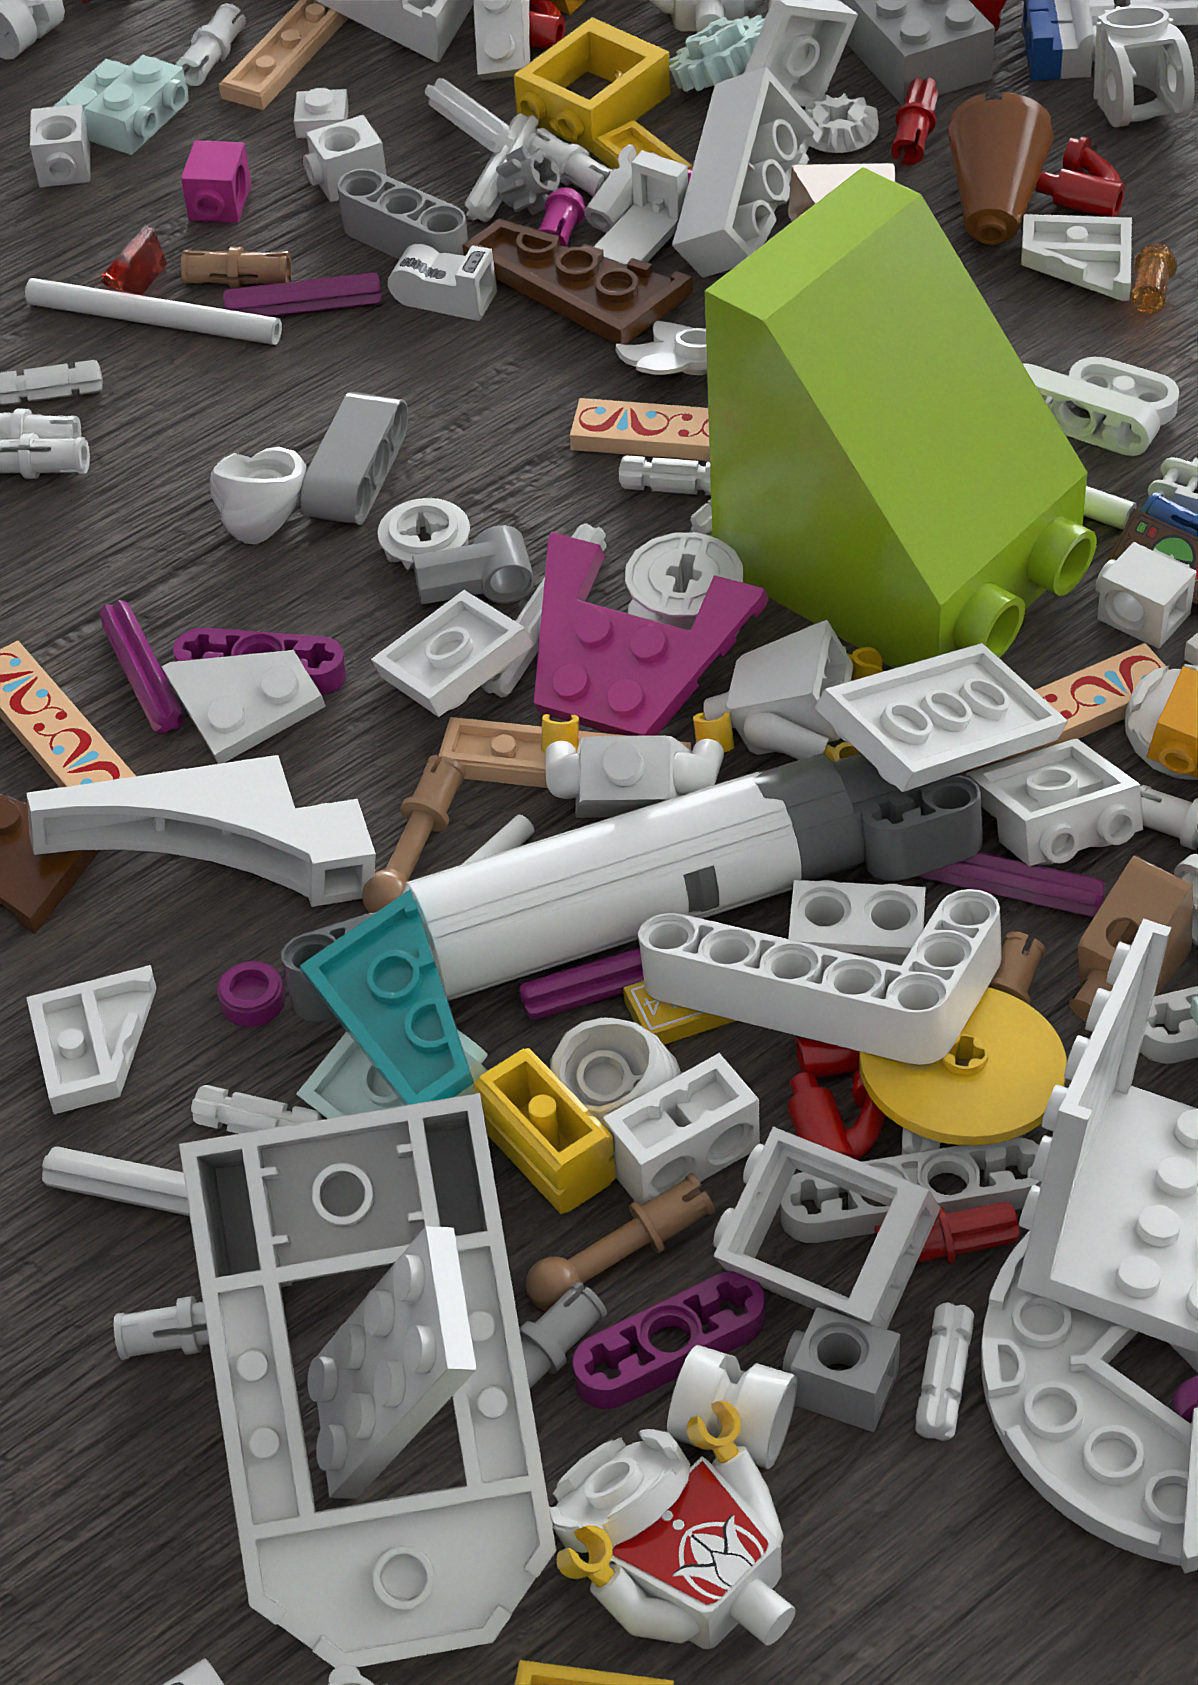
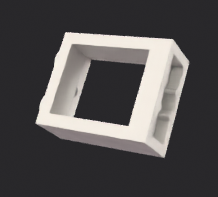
[713,1127,941,1330]

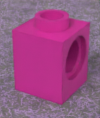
[181,140,252,223]

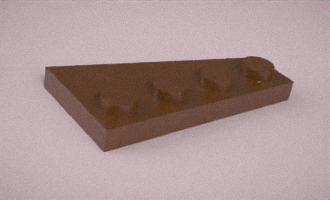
[463,219,693,344]
[0,794,100,934]

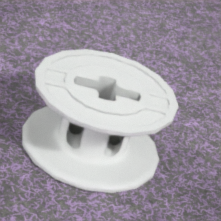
[625,533,743,637]

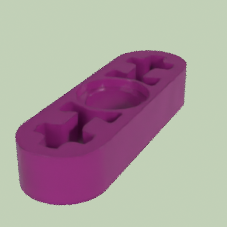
[173,628,347,695]
[573,1271,765,1409]

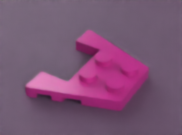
[534,532,769,736]

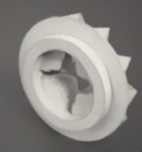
[804,93,879,153]
[378,498,471,571]

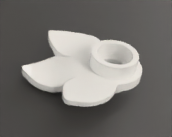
[616,321,707,375]

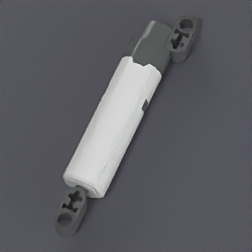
[281,753,983,1022]

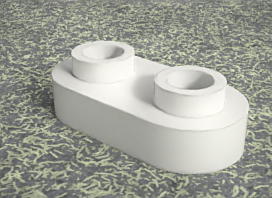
[1069,357,1179,426]

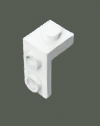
[594,151,688,265]

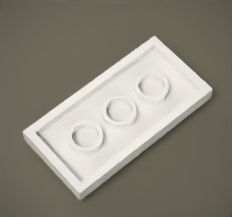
[814,643,1068,792]
[308,1226,477,1499]

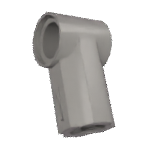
[412,525,535,605]

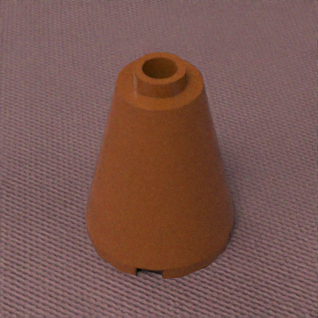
[948,92,1054,245]

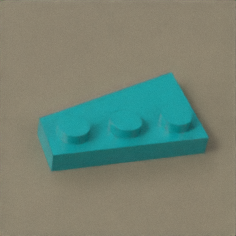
[300,889,474,1106]

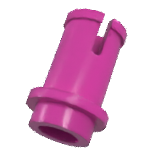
[538,188,585,247]

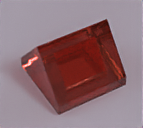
[101,225,167,295]

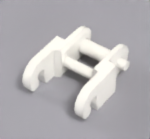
[1148,457,1198,513]

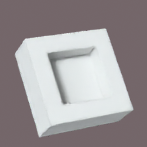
[294,88,349,138]

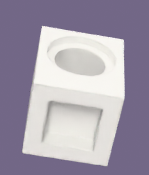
[30,104,90,187]
[303,115,386,202]
[1095,542,1196,649]

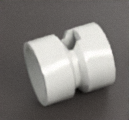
[0,0,65,60]
[667,1345,797,1470]

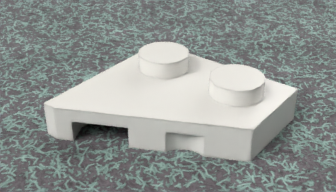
[1021,214,1132,301]
[26,965,157,1114]

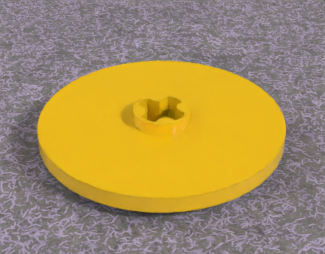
[859,987,1067,1146]

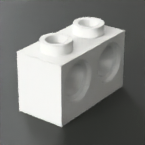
[788,880,926,966]
[603,1053,760,1205]

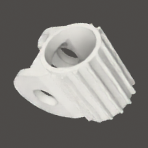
[1094,4,1195,127]

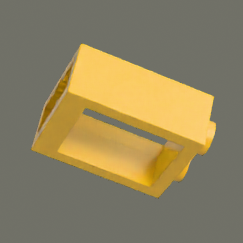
[514,17,671,153]

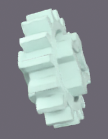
[669,15,765,92]

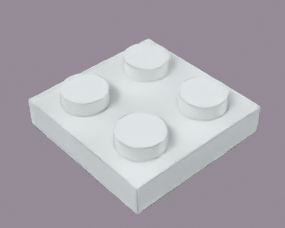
[371,590,534,717]

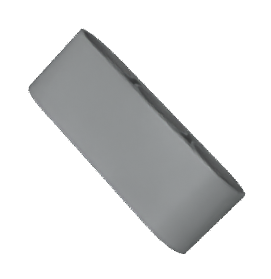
[337,169,468,259]
[300,392,408,525]

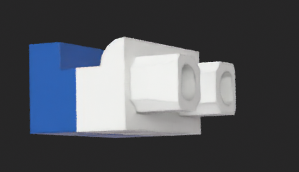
[1022,0,1115,81]

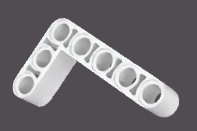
[638,889,1002,1065]

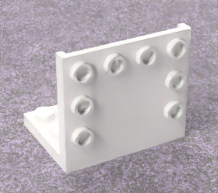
[1017,919,1198,1353]

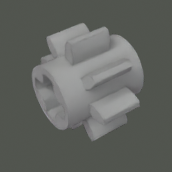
[496,146,560,215]

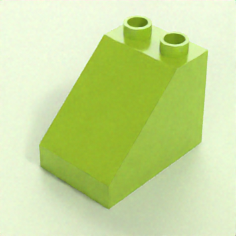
[705,167,1097,669]

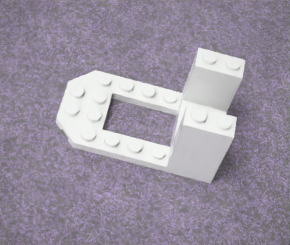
[179,1093,556,1668]

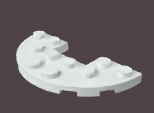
[981,1230,1191,1566]

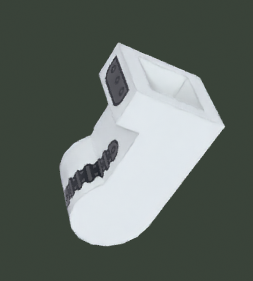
[388,244,497,321]

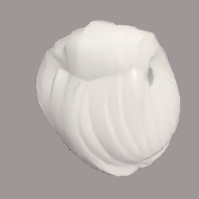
[210,447,306,544]
[550,1018,682,1125]

